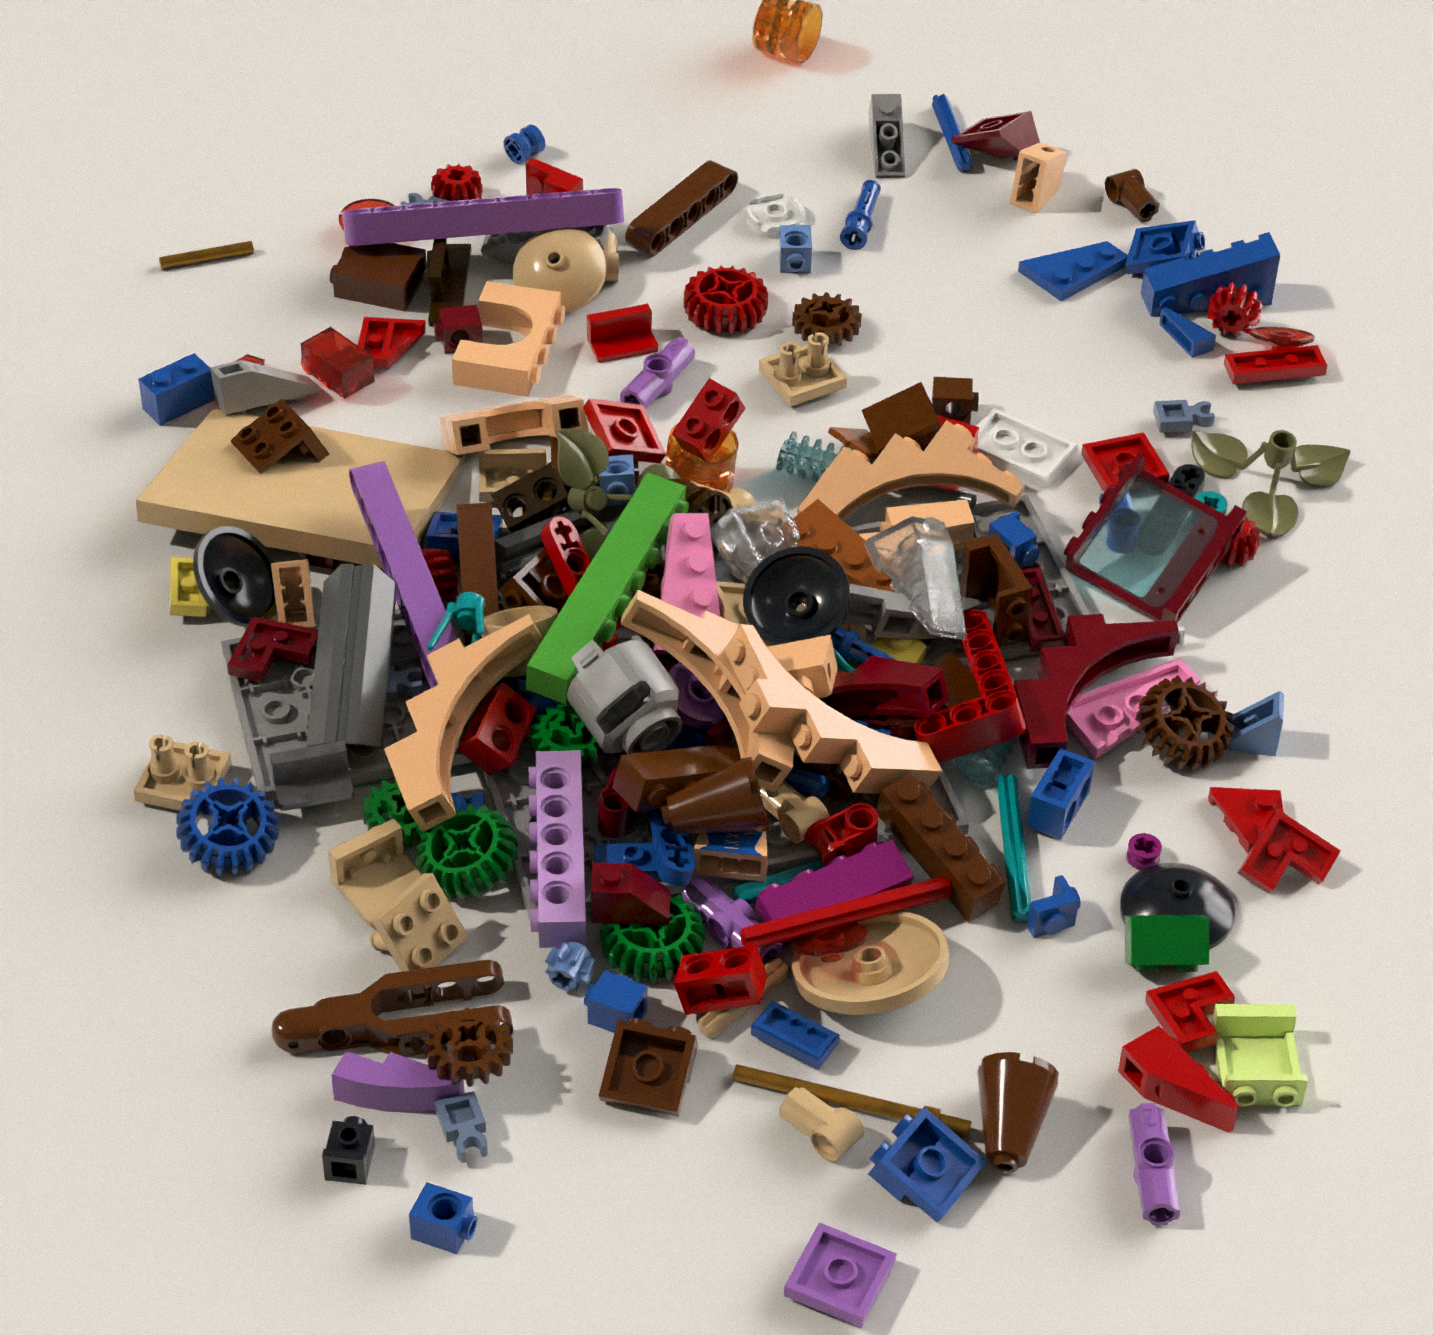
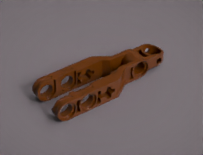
[271,960,514,1057]

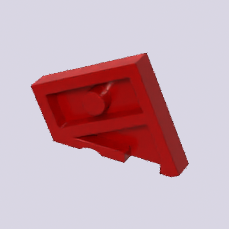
[355,317,426,369]
[1208,787,1284,854]

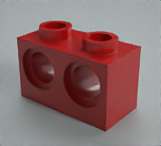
[671,378,746,464]
[456,683,537,775]
[674,945,768,1015]

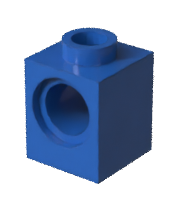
[409,1182,478,1254]

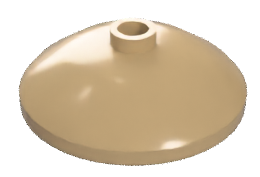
[513,228,607,314]

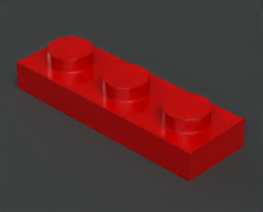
[1224,345,1328,384]

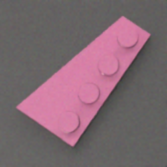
[652,513,721,655]
[1065,658,1200,759]

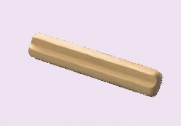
[698,958,789,1039]

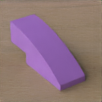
[331,1051,464,1113]

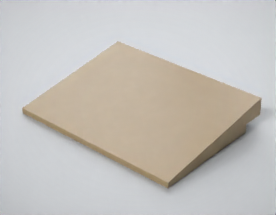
[136,408,465,568]

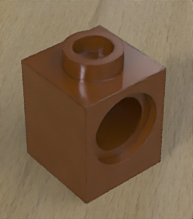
[931,376,979,424]

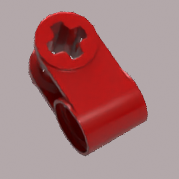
[804,803,879,867]

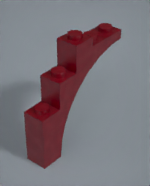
[1014,614,1179,769]
[705,655,949,745]

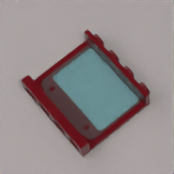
[1064,452,1247,623]

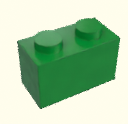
[1125,915,1209,972]

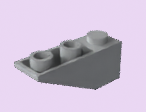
[869,94,905,177]
[210,360,319,415]

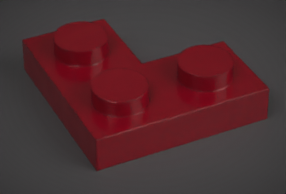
[227,616,319,682]

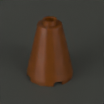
[661,757,770,834]
[977,1052,1059,1173]

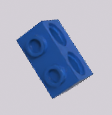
[1027,748,1094,839]

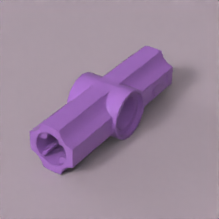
[620,336,695,409]
[682,876,783,966]
[1128,1103,1180,1225]

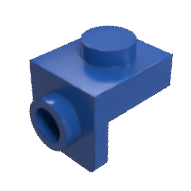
[1027,875,1081,938]

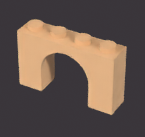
[452,281,565,397]
[439,395,589,455]

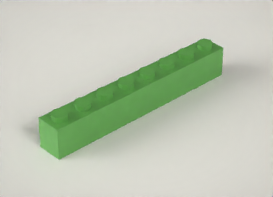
[526,472,689,704]

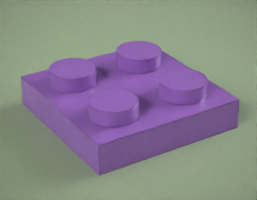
[784,1222,897,1328]

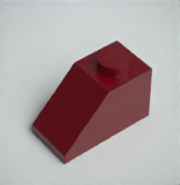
[591,863,670,925]

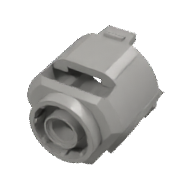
[567,634,683,754]

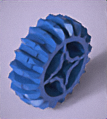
[176,777,279,877]

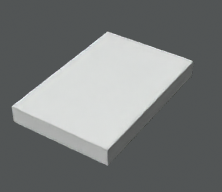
[976,408,1079,489]

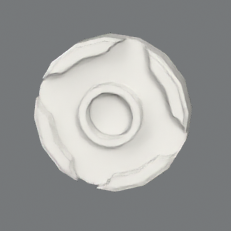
[745,192,806,238]

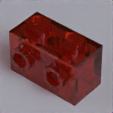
[300,326,375,399]

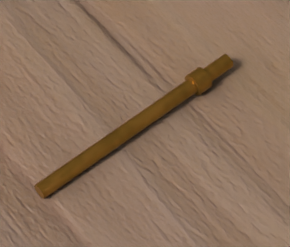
[733,1064,972,1137]

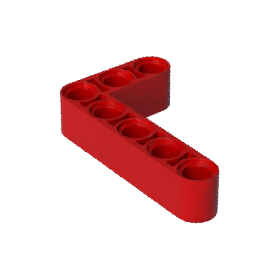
[914,609,1026,763]

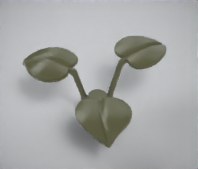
[556,429,681,572]
[1191,430,1350,536]

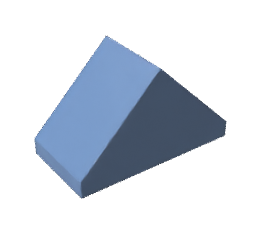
[1227,691,1284,757]

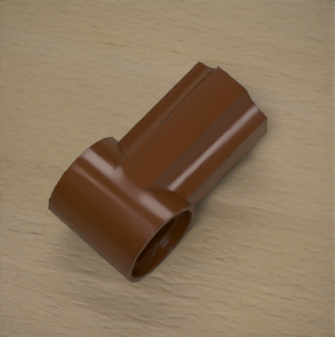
[1105,169,1160,222]

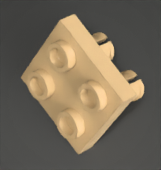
[759,332,847,407]
[134,735,232,811]
[370,873,469,972]

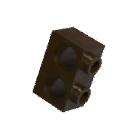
[491,462,571,534]

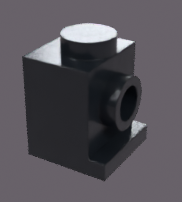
[322,1116,375,1185]

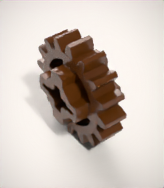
[792,292,862,347]
[424,1008,513,1087]

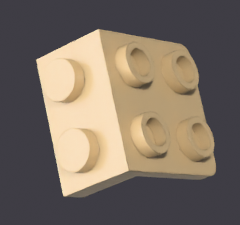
[328,819,421,927]

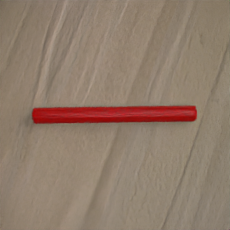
[740,876,952,948]

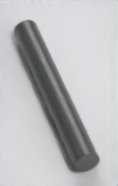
[898,485,977,508]

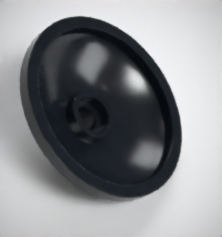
[193,526,277,627]
[743,546,851,646]
[1120,863,1235,950]

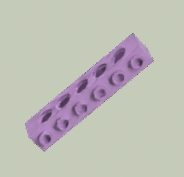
[529,750,586,948]

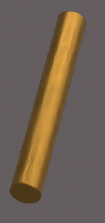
[159,241,254,269]

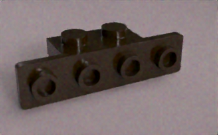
[423,238,472,327]

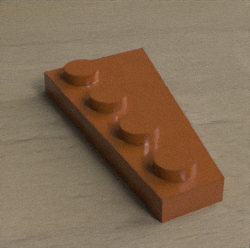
[774,499,907,593]

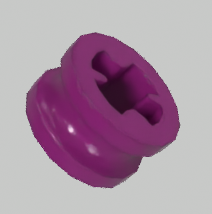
[1126,833,1162,870]

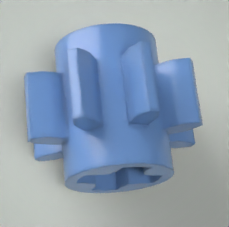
[545,942,595,991]

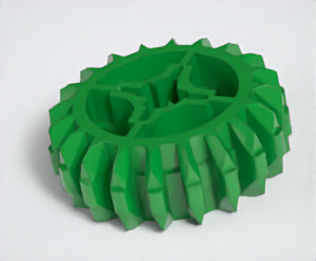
[416,803,519,902]
[600,894,705,984]

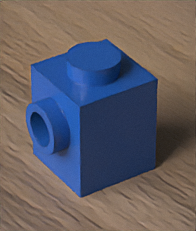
[584,970,648,1033]

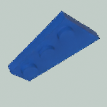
[1018,241,1128,301]

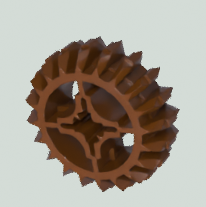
[1135,675,1235,771]

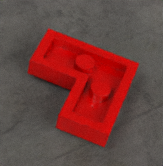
[1237,809,1341,894]
[1145,971,1235,1053]

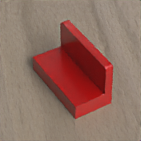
[587,303,658,363]

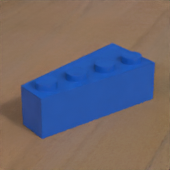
[1141,232,1280,317]

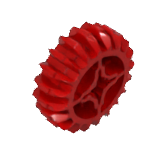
[683,265,768,335]

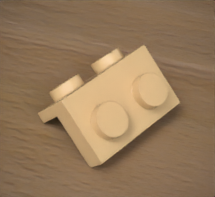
[479,449,547,502]

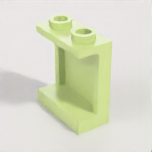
[1211,1004,1308,1107]

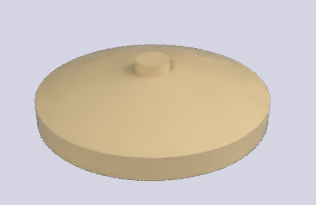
[792,911,950,1015]

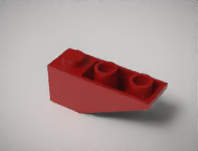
[1118,1026,1239,1133]

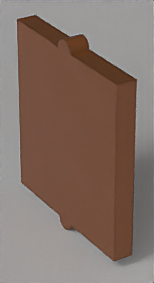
[828,427,880,459]

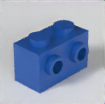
[138,353,215,426]

